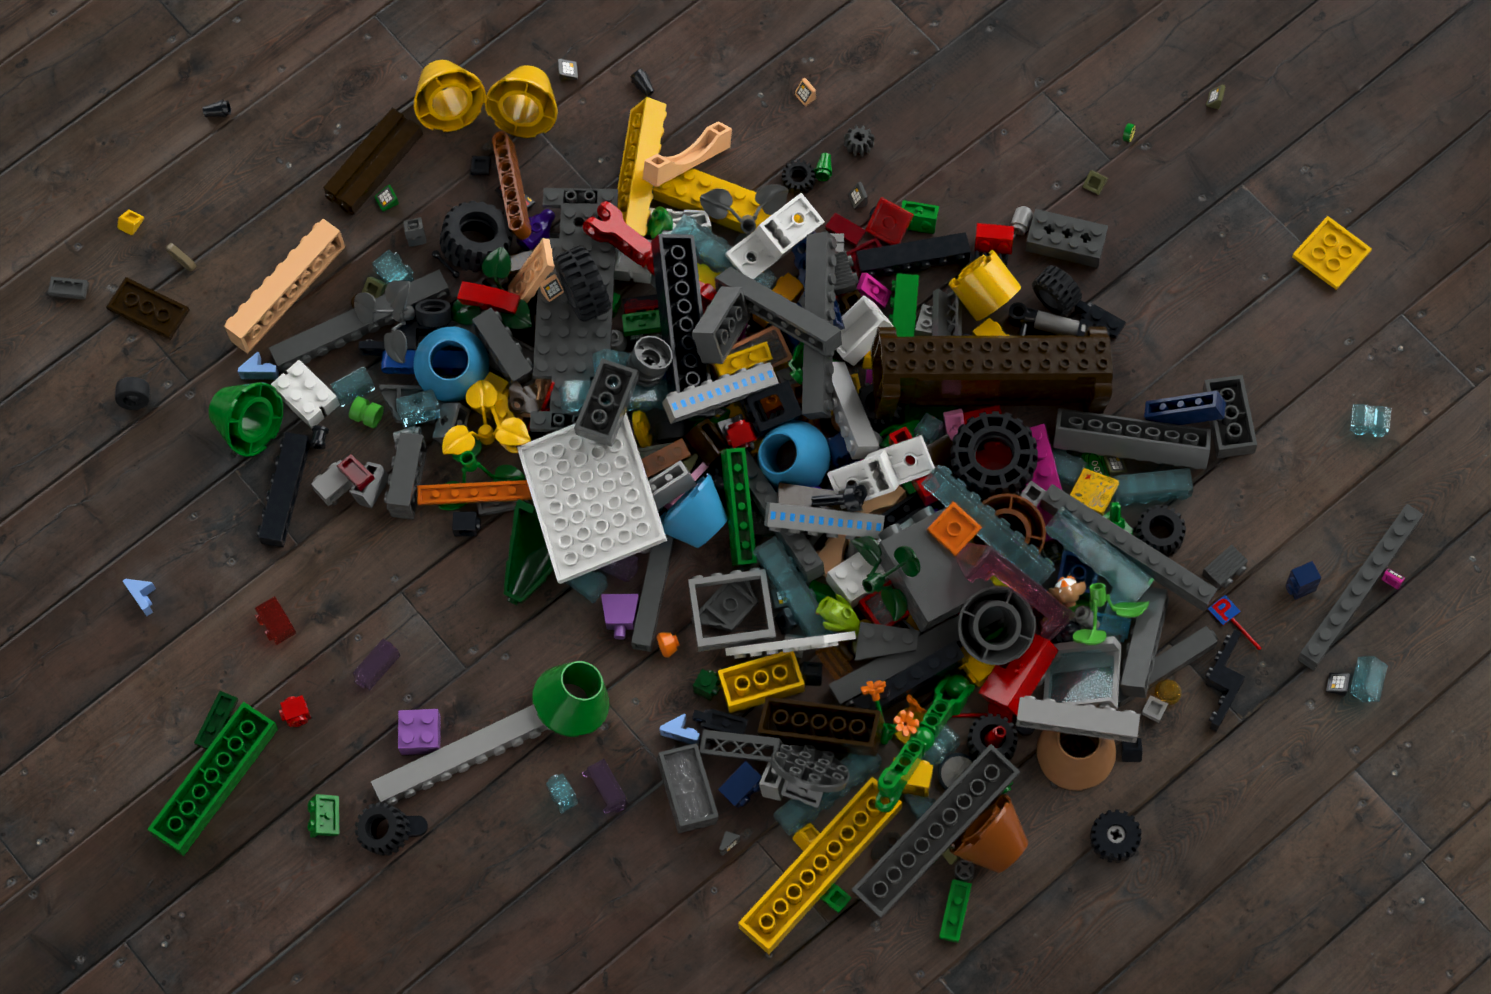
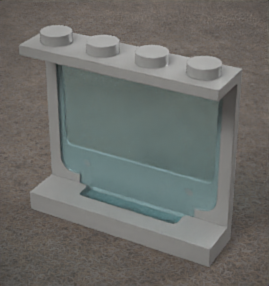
[1043,636,1121,709]

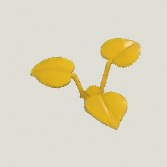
[442,380,531,455]

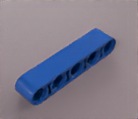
[381,350,468,375]

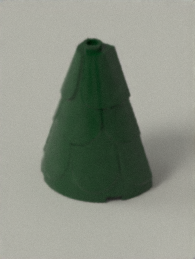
[504,499,554,606]

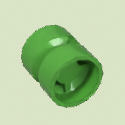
[349,396,384,429]

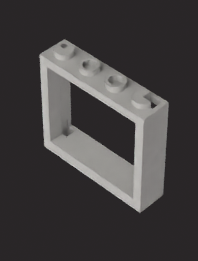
[688,568,776,652]

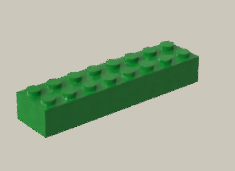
[148,702,278,857]

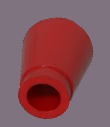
[984,726,1006,748]

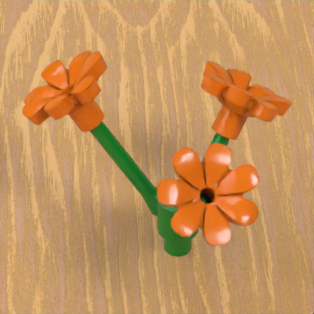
[860,680,927,745]

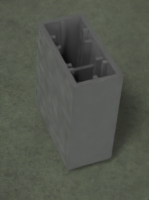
[878,506,994,633]

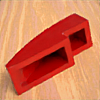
[457,281,521,314]

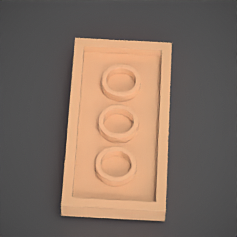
[507,238,555,303]

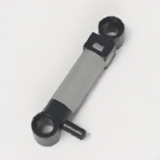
[1008,302,1110,337]

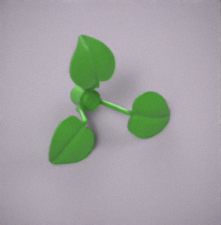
[1063,583,1149,645]

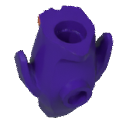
[516,209,555,251]

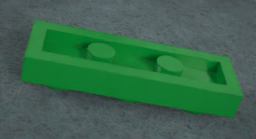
[939,879,972,943]

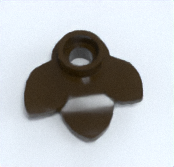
[508,381,543,414]

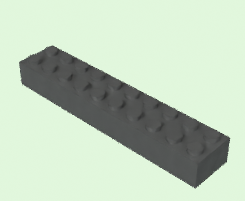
[851,744,1020,919]

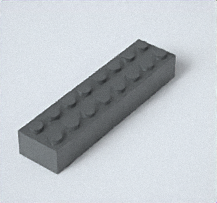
[1053,408,1211,469]

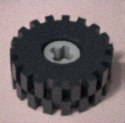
[1090,809,1142,863]

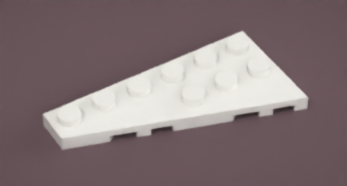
[725,631,856,659]

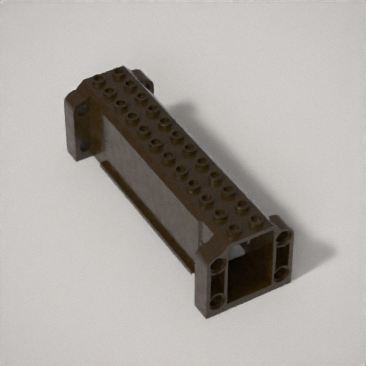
[871,327,1113,419]

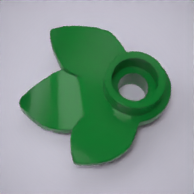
[646,206,673,239]

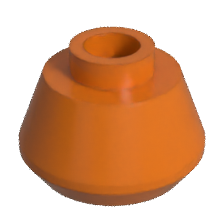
[656,632,680,658]

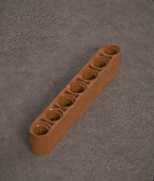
[492,131,531,240]

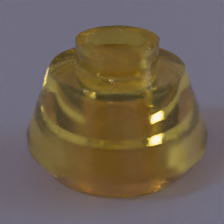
[1155,679,1182,705]

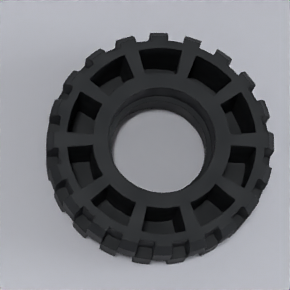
[951,411,1038,500]

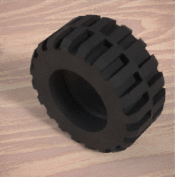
[439,201,513,273]
[553,245,611,322]

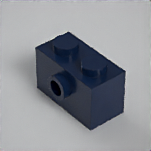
[1286,561,1321,600]
[718,761,762,808]

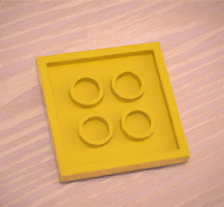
[1292,216,1372,290]

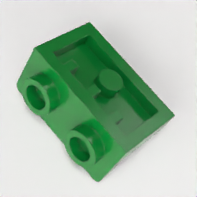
[901,200,939,234]
[622,310,661,337]
[308,794,339,838]

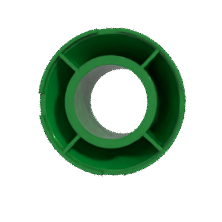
[209,382,283,456]
[532,661,609,737]

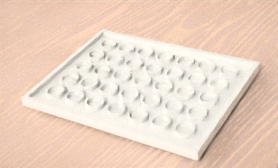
[517,413,667,584]

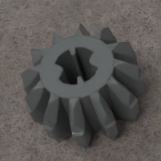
[844,125,875,157]

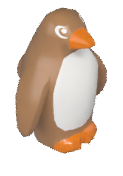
[1048,576,1086,607]

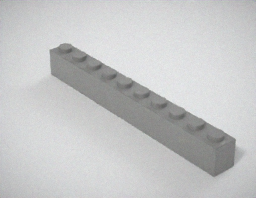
[371,704,550,806]

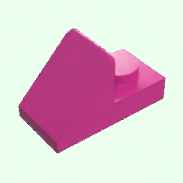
[856,273,891,308]

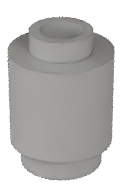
[1010,206,1034,235]

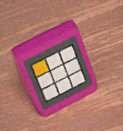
[1381,568,1405,589]

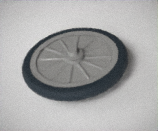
[937,753,975,790]

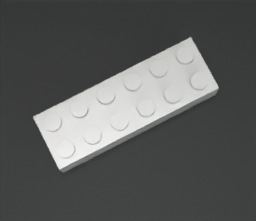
[826,518,915,608]

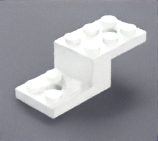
[725,193,825,279]
[827,435,936,509]

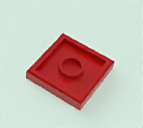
[865,197,914,245]

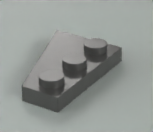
[855,622,919,661]

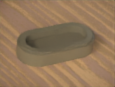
[166,243,197,272]

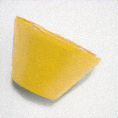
[414,60,486,132]
[485,65,558,138]

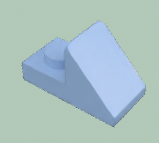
[238,352,279,379]
[123,579,156,616]
[660,714,700,745]

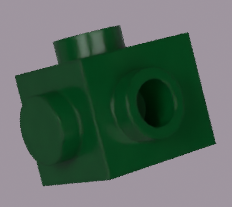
[693,669,721,701]

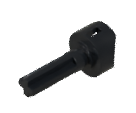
[811,485,868,512]

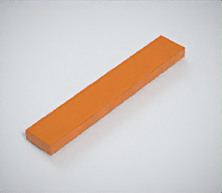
[417,480,533,506]

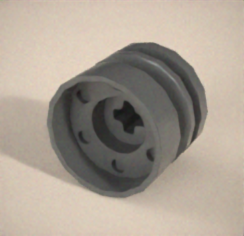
[625,336,673,387]

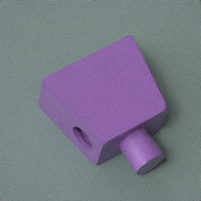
[601,594,639,640]

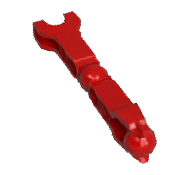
[583,201,717,314]

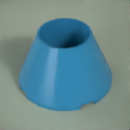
[413,327,489,402]
[757,420,831,492]
[660,473,728,548]

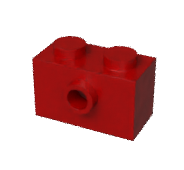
[975,223,1014,255]

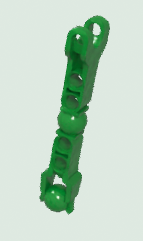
[875,673,975,813]

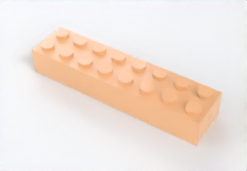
[224,219,345,354]

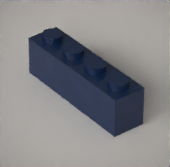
[1144,390,1226,425]

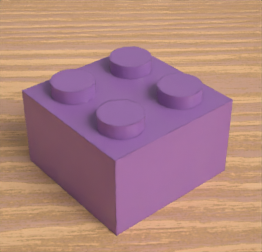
[398,709,441,755]

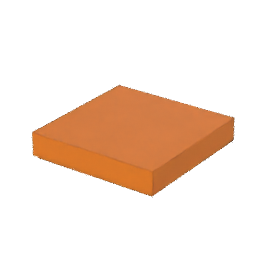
[926,501,982,557]

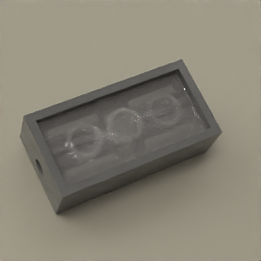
[657,743,719,833]

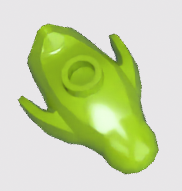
[816,594,860,635]

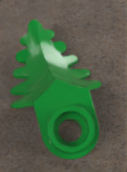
[788,341,804,384]

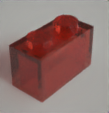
[255,596,296,645]

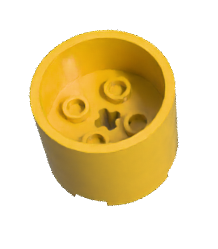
[949,250,1021,321]

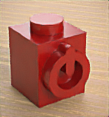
[726,419,758,449]
[279,695,311,727]

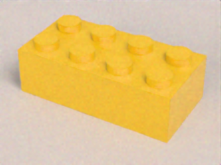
[718,651,805,713]

